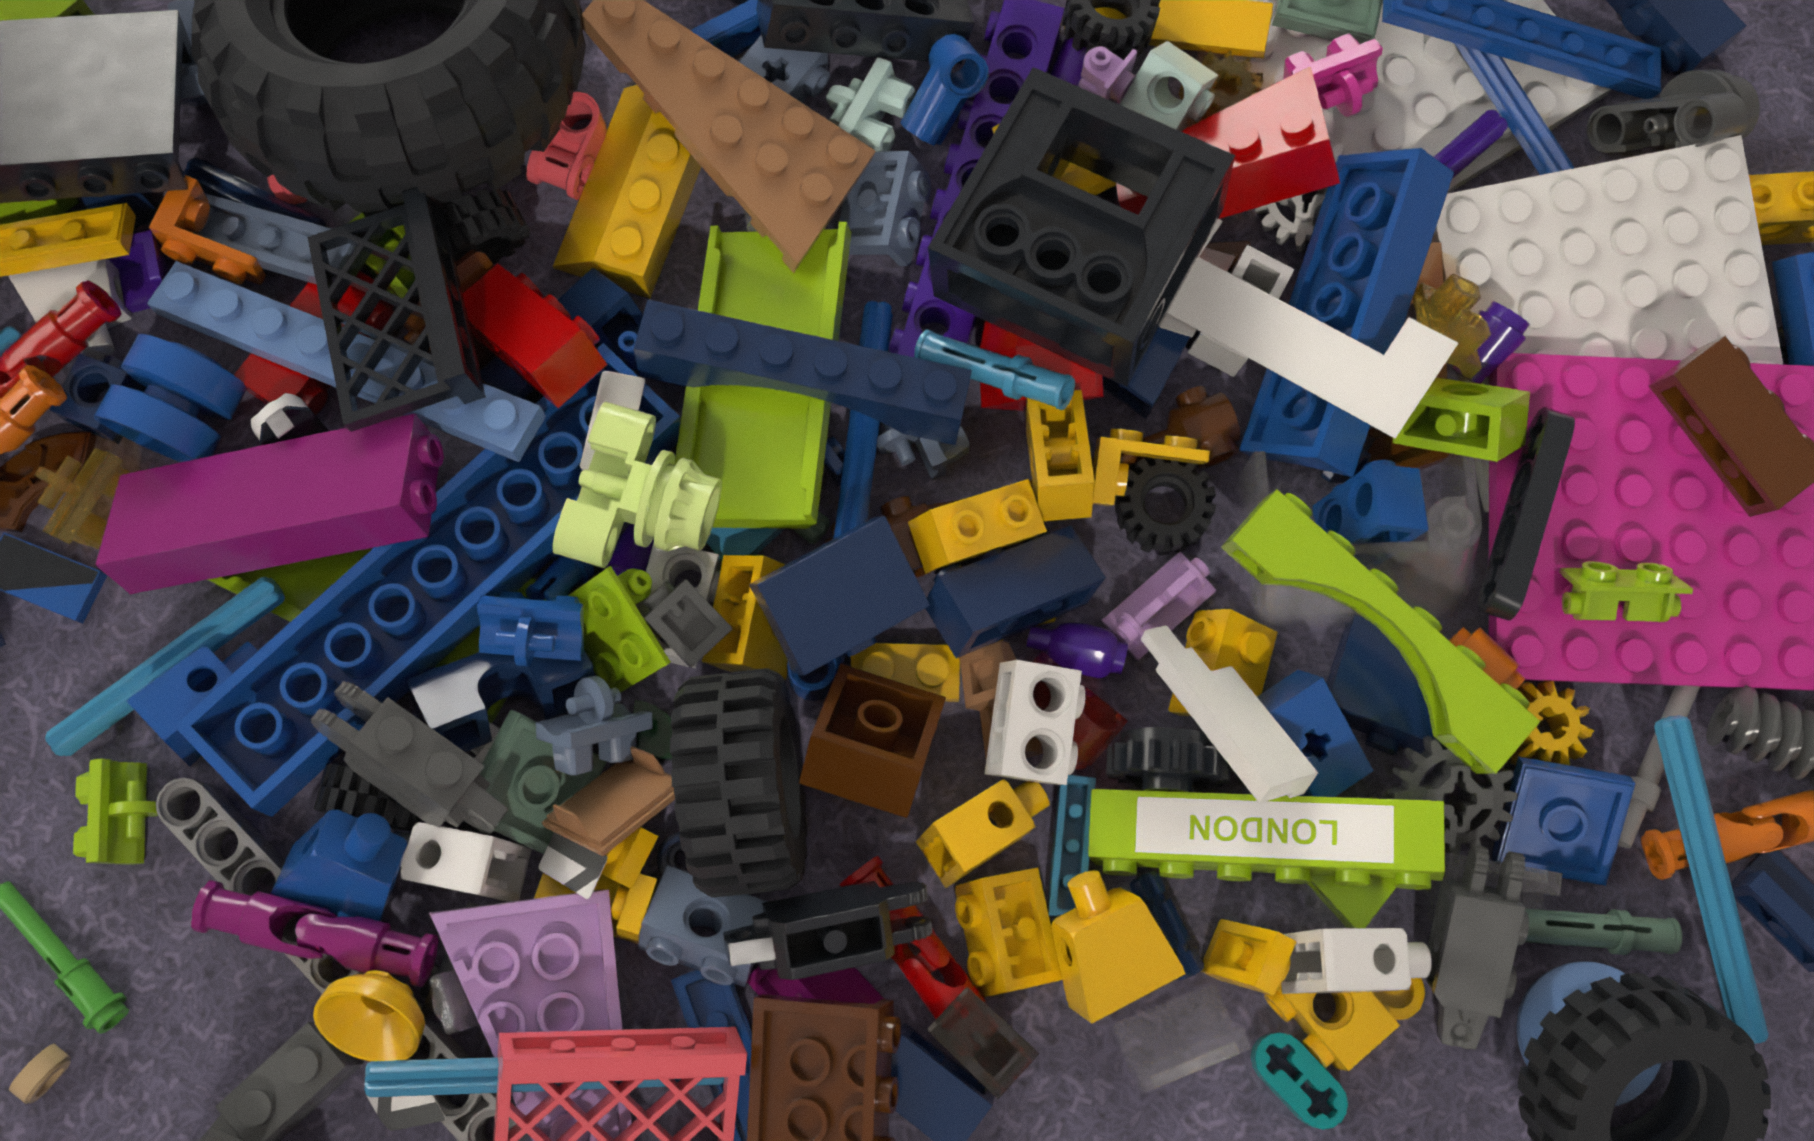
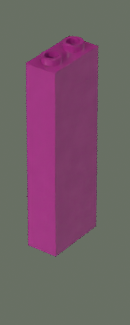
[95,413,444,594]

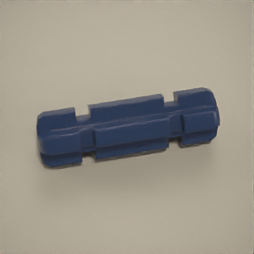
[1130,871,1204,980]

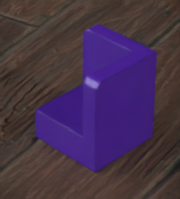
[108,230,176,313]

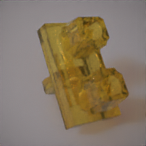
[1413,274,1491,379]
[34,448,130,549]

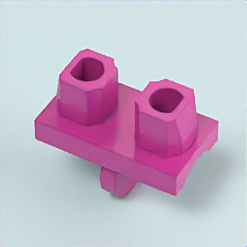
[1283,33,1383,117]

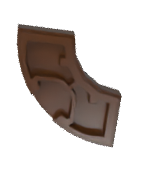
[0,432,97,533]

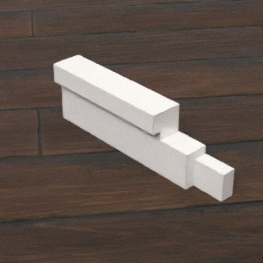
[1140,625,1318,804]

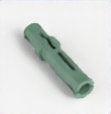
[1525,908,1682,955]

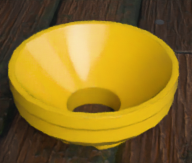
[313,970,425,1062]

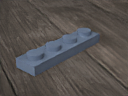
[194,194,357,284]

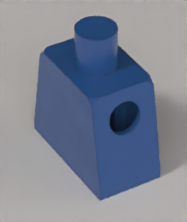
[126,641,258,767]
[270,810,408,921]

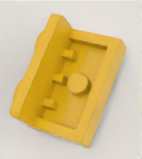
[1168,609,1278,716]

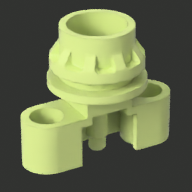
[553,402,722,568]

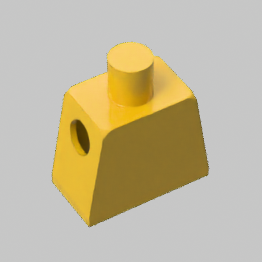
[916,779,1050,888]
[1051,870,1185,1024]

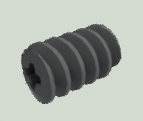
[1706,685,1814,786]

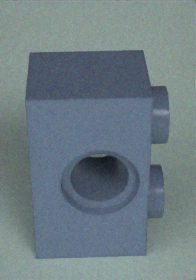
[638,865,767,988]

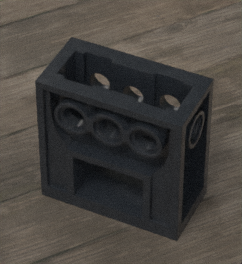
[928,67,1235,387]

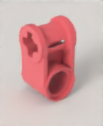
[526,92,607,200]

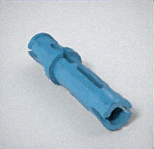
[914,330,1075,410]

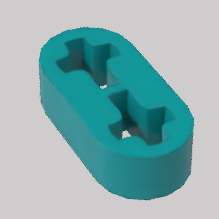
[1250,1032,1348,1130]

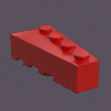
[1116,66,1340,219]

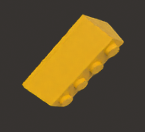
[553,85,701,299]

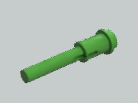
[0,881,129,1034]

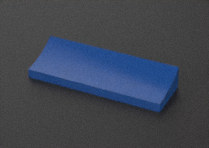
[1239,148,1454,477]

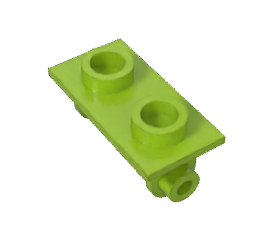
[1559,561,1693,622]

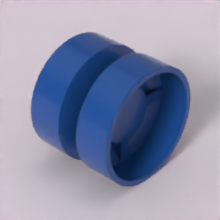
[94,334,247,462]

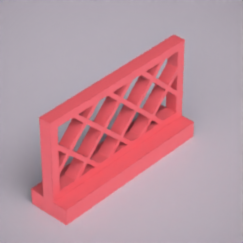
[493,1027,747,1141]

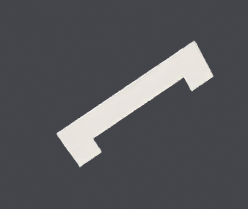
[1168,219,1458,438]

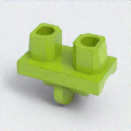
[73,758,158,865]

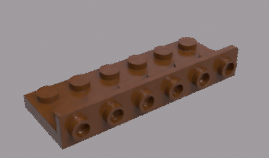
[747,994,901,1141]

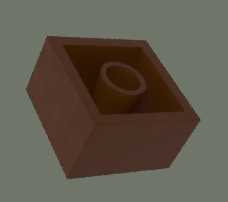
[799,663,946,818]

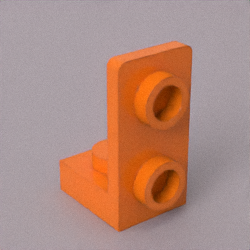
[149,175,266,285]

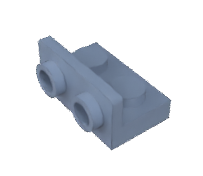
[838,151,931,266]

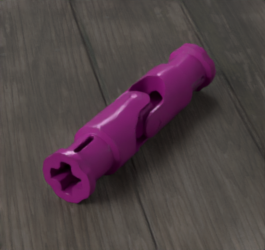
[191,880,439,987]

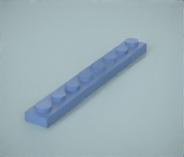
[147,261,546,462]

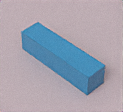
[1047,775,1096,917]

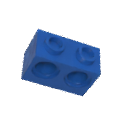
[1312,460,1429,569]

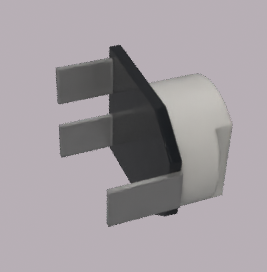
[251,393,329,446]

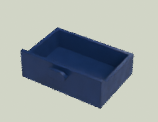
[749,516,930,675]
[1326,615,1443,755]

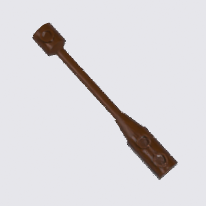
[823,386,1240,578]

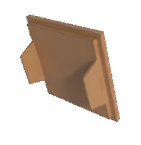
[541,746,675,856]

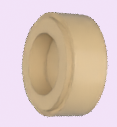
[9,1044,71,1104]

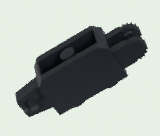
[723,881,933,980]

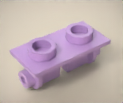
[1079,47,1137,105]
[1101,551,1217,661]

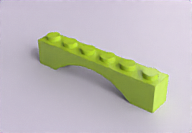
[1221,489,1541,774]

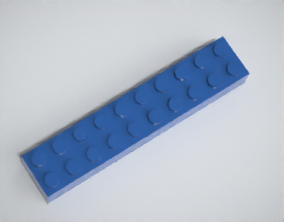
[174,343,681,817]

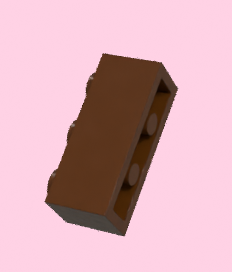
[1649,336,1814,517]

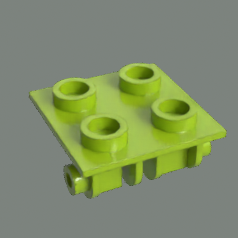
[568,566,671,693]

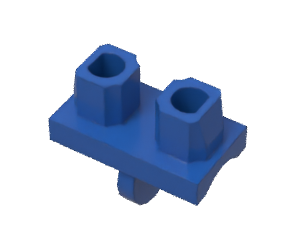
[477,591,584,667]

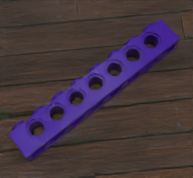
[889,0,1065,358]

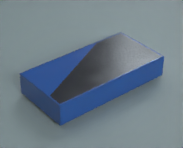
[0,533,108,624]

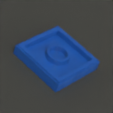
[1492,757,1636,886]

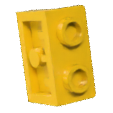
[955,867,1062,997]

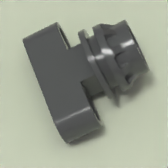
[1587,69,1760,153]

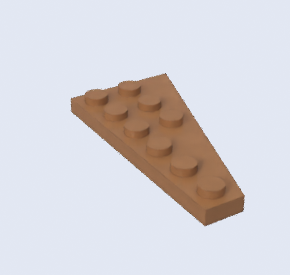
[581,0,876,273]

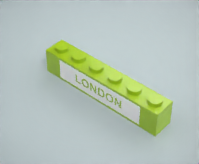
[1088,789,1445,890]

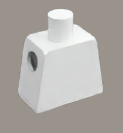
[8,259,132,360]
[392,822,532,902]
[1281,928,1431,994]

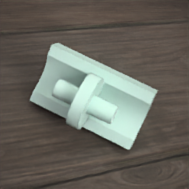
[826,57,916,152]

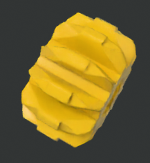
[1510,681,1595,766]

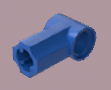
[900,34,989,146]

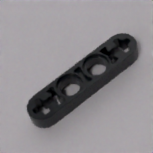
[1478,407,1575,621]

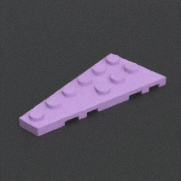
[429,889,632,1141]

